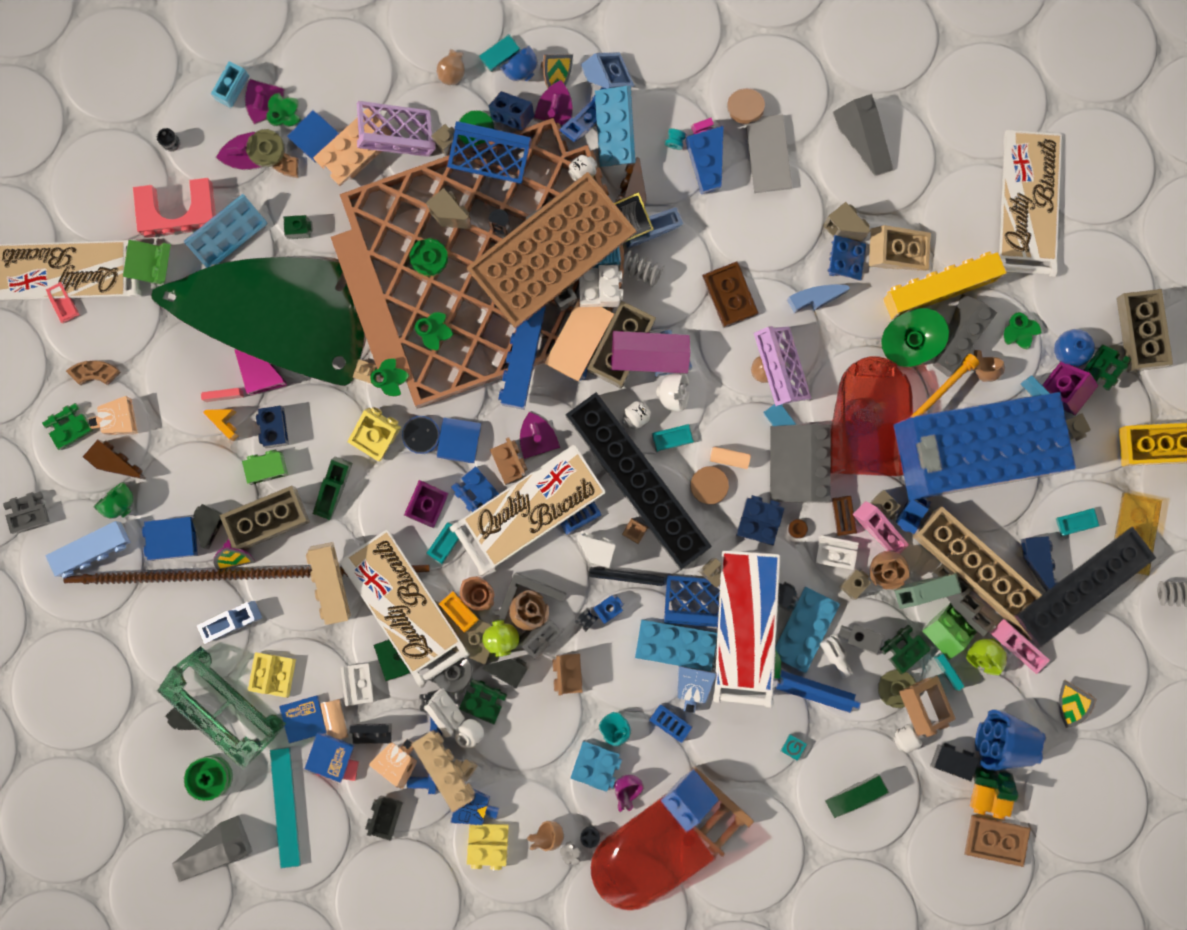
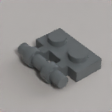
[3,491,50,534]

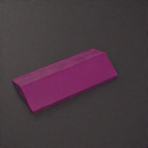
[611,331,691,374]

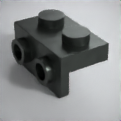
[365,795,403,841]

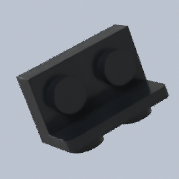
[349,723,392,744]

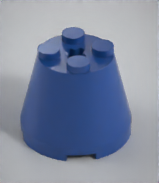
[975,710,1046,770]

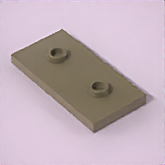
[434,600,492,664]

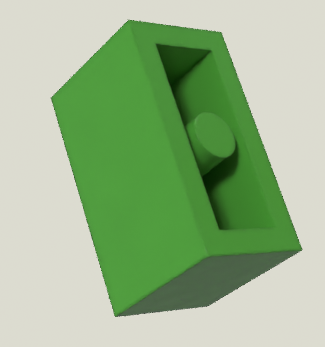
[242,449,288,485]

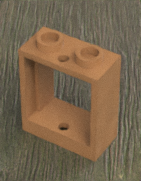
[899,675,956,737]

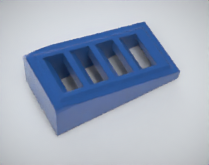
[560,501,602,535]
[649,704,693,743]

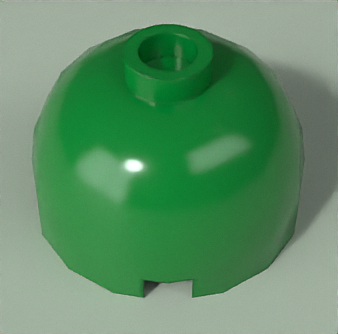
[94,482,133,519]

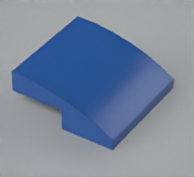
[287,110,339,163]
[437,418,481,464]

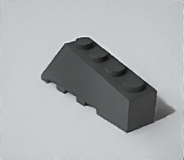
[933,294,998,377]

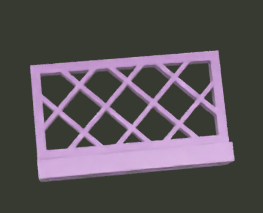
[357,101,436,157]
[754,326,811,406]

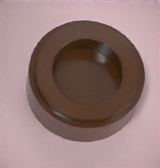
[788,519,808,539]

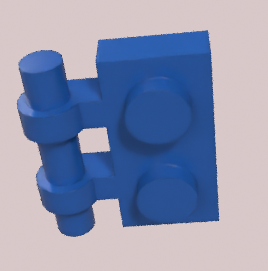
[451,466,499,512]

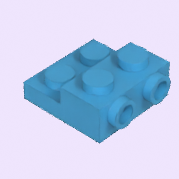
[570,741,622,792]

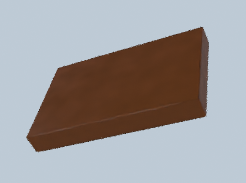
[702,261,759,328]

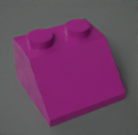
[1042,361,1098,416]

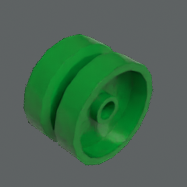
[184,755,233,801]

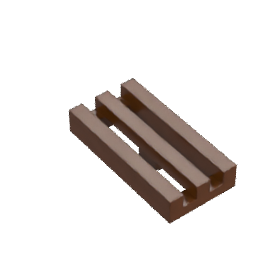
[831,495,857,536]

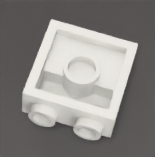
[579,265,623,307]

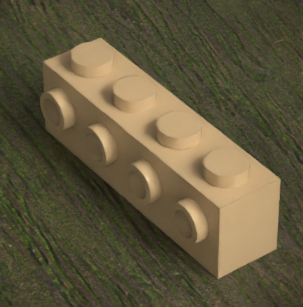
[306,542,351,625]
[411,730,475,812]

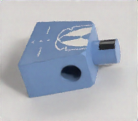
[677,666,716,713]

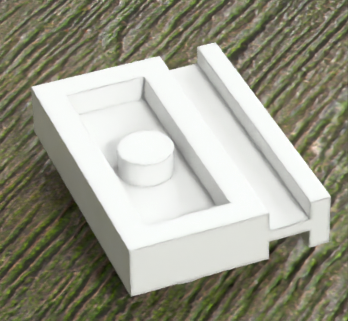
[815,535,859,571]
[340,663,374,706]
[424,688,465,737]

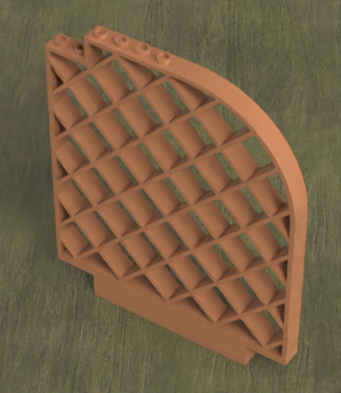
[331,118,624,409]

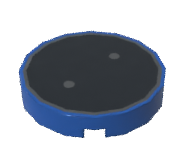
[402,416,440,454]

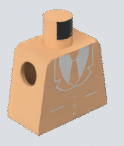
[89,396,138,435]
[369,739,417,789]

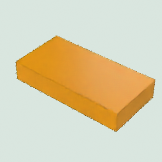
[439,591,479,633]

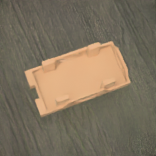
[313,108,393,186]

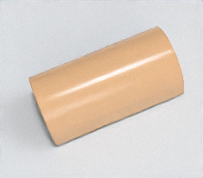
[710,446,751,469]
[320,699,349,740]

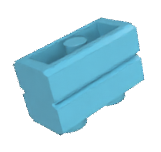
[211,61,249,108]

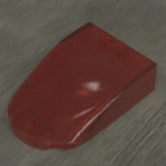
[831,356,913,477]
[591,794,717,910]

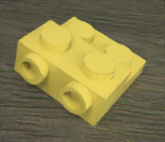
[347,407,401,462]
[467,823,509,870]

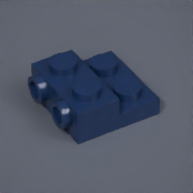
[736,495,785,546]

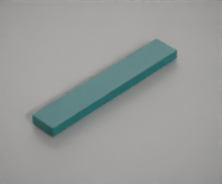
[270,748,301,868]

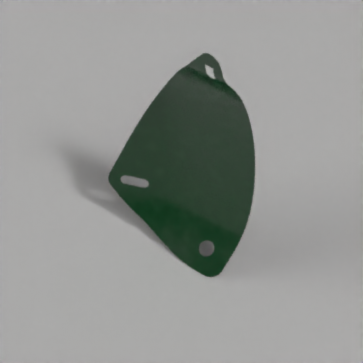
[151,257,365,386]

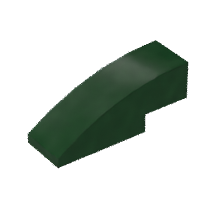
[312,457,353,520]
[825,774,889,818]

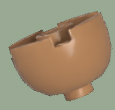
[870,550,909,590]
[509,590,549,631]

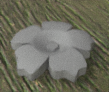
[560,841,582,865]

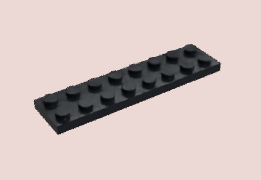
[1014,526,1156,648]

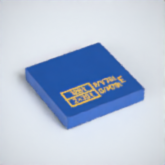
[279,695,327,744]
[304,732,355,783]

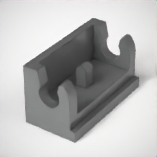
[519,617,563,659]

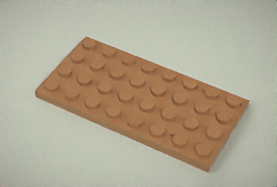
[466,172,637,329]

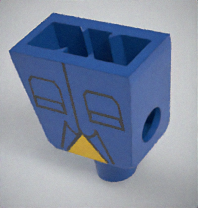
[451,788,499,825]

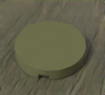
[246,129,285,167]
[878,669,916,708]

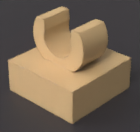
[353,360,377,384]
[453,759,478,782]

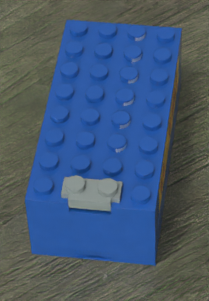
[894,392,1076,501]

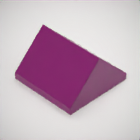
[404,480,449,528]

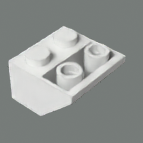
[577,532,616,569]

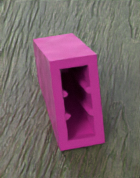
[234,349,287,396]

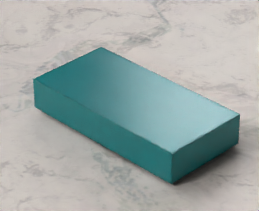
[479,34,520,72]
[652,424,694,452]
[1056,508,1100,536]
[426,522,459,564]
[933,654,965,691]

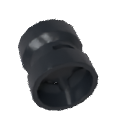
[157,128,180,152]

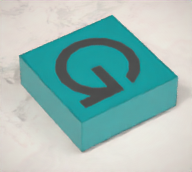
[780,734,807,761]

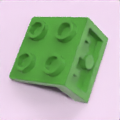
[123,240,171,285]

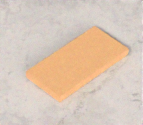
[544,299,614,382]

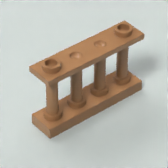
[664,766,754,857]

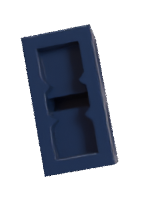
[488,91,535,131]
[256,405,289,448]

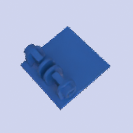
[828,235,866,281]

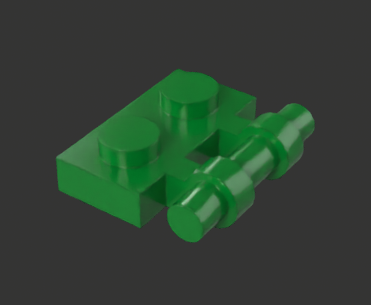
[42,403,93,450]

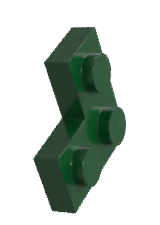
[973,767,1019,802]

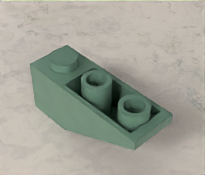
[894,573,961,609]

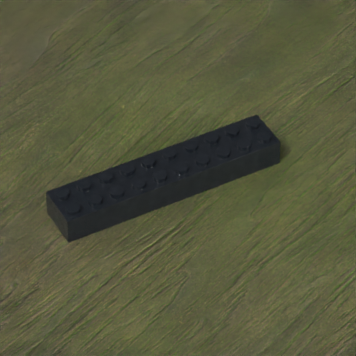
[565,392,712,570]

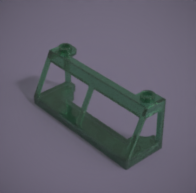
[157,646,286,770]

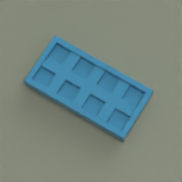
[595,86,636,167]
[184,194,268,268]
[776,586,840,673]
[635,620,718,671]

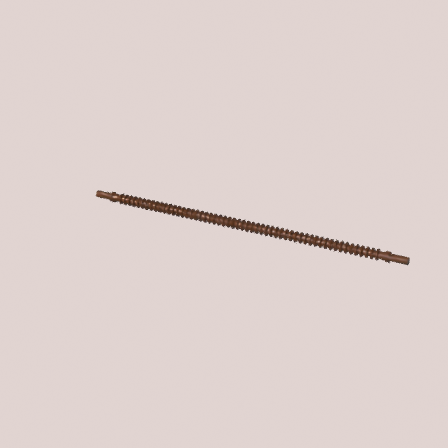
[63,565,430,585]

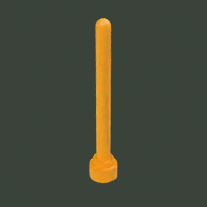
[910,354,979,418]

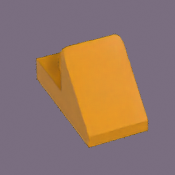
[203,409,239,441]

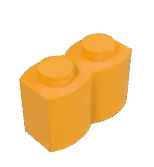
[969,783,1014,820]

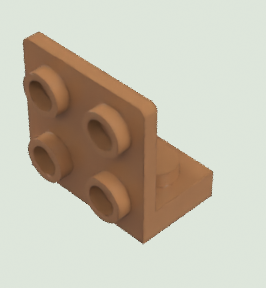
[490,437,528,485]
[552,654,583,696]

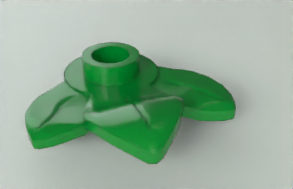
[267,93,301,126]
[415,312,453,351]
[1003,312,1041,350]
[370,358,409,397]

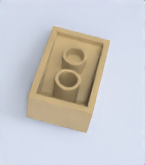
[869,225,931,271]

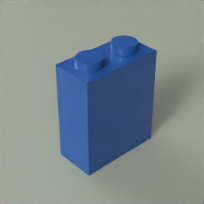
[142,517,198,561]
[661,769,719,832]

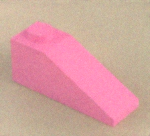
[852,501,909,554]
[991,619,1050,674]

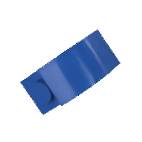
[896,498,931,534]

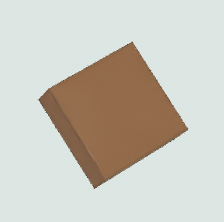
[622,518,648,544]

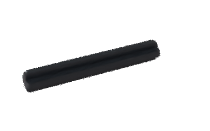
[588,567,665,586]

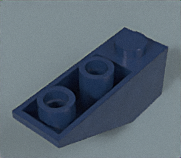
[1021,536,1057,591]

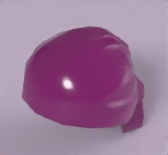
[614,775,644,812]

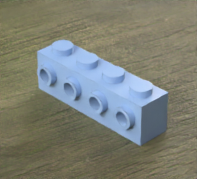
[45,521,131,578]

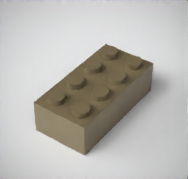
[1116,289,1173,372]
[587,301,656,389]
[220,486,310,550]

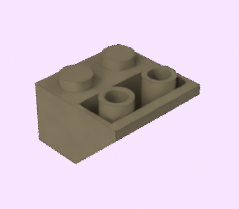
[426,188,472,229]
[823,202,871,242]

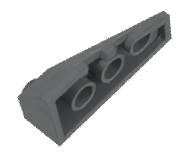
[833,94,893,176]
[172,815,253,882]

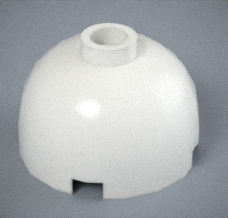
[657,373,690,411]

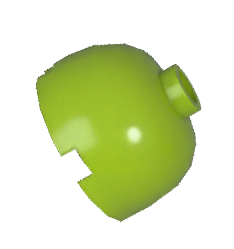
[966,638,1007,675]

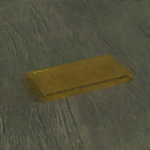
[1114,492,1162,576]

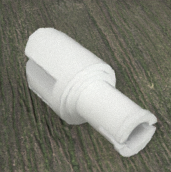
[820,633,853,678]

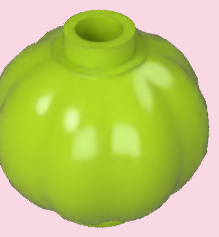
[483,620,519,657]

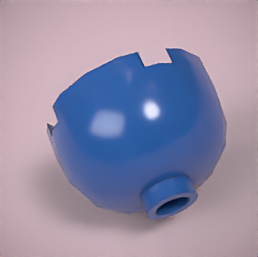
[500,45,538,81]
[1054,329,1095,368]

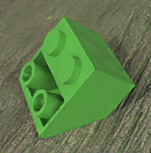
[923,603,977,660]

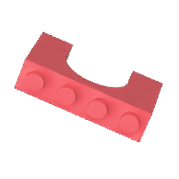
[133,178,216,238]

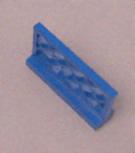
[447,121,532,184]
[663,576,720,628]
[776,670,860,713]

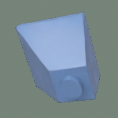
[581,52,634,89]

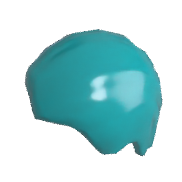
[599,712,631,746]

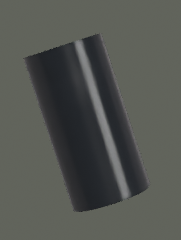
[488,209,511,236]

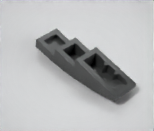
[932,564,996,637]

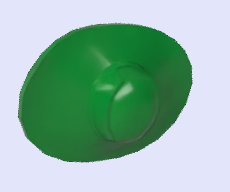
[881,308,949,367]

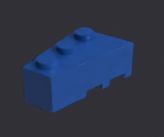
[685,126,724,195]

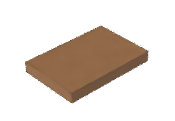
[964,815,1031,867]

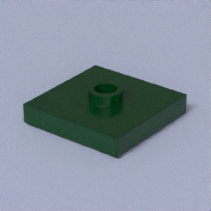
[373,639,411,681]

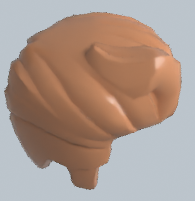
[460,576,495,611]

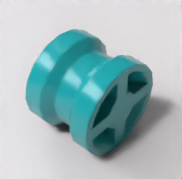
[665,128,686,150]

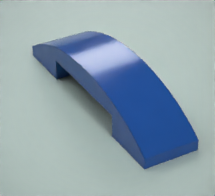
[560,87,607,142]

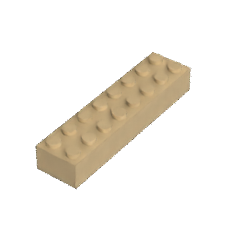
[912,506,1041,640]

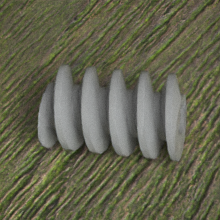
[623,250,664,287]
[1157,581,1187,607]

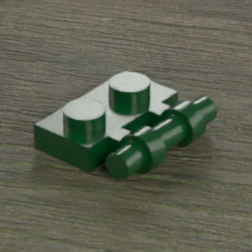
[1083,344,1131,391]
[880,625,931,675]
[459,679,508,725]

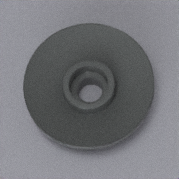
[434,654,472,692]

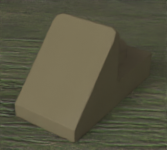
[698,558,722,588]

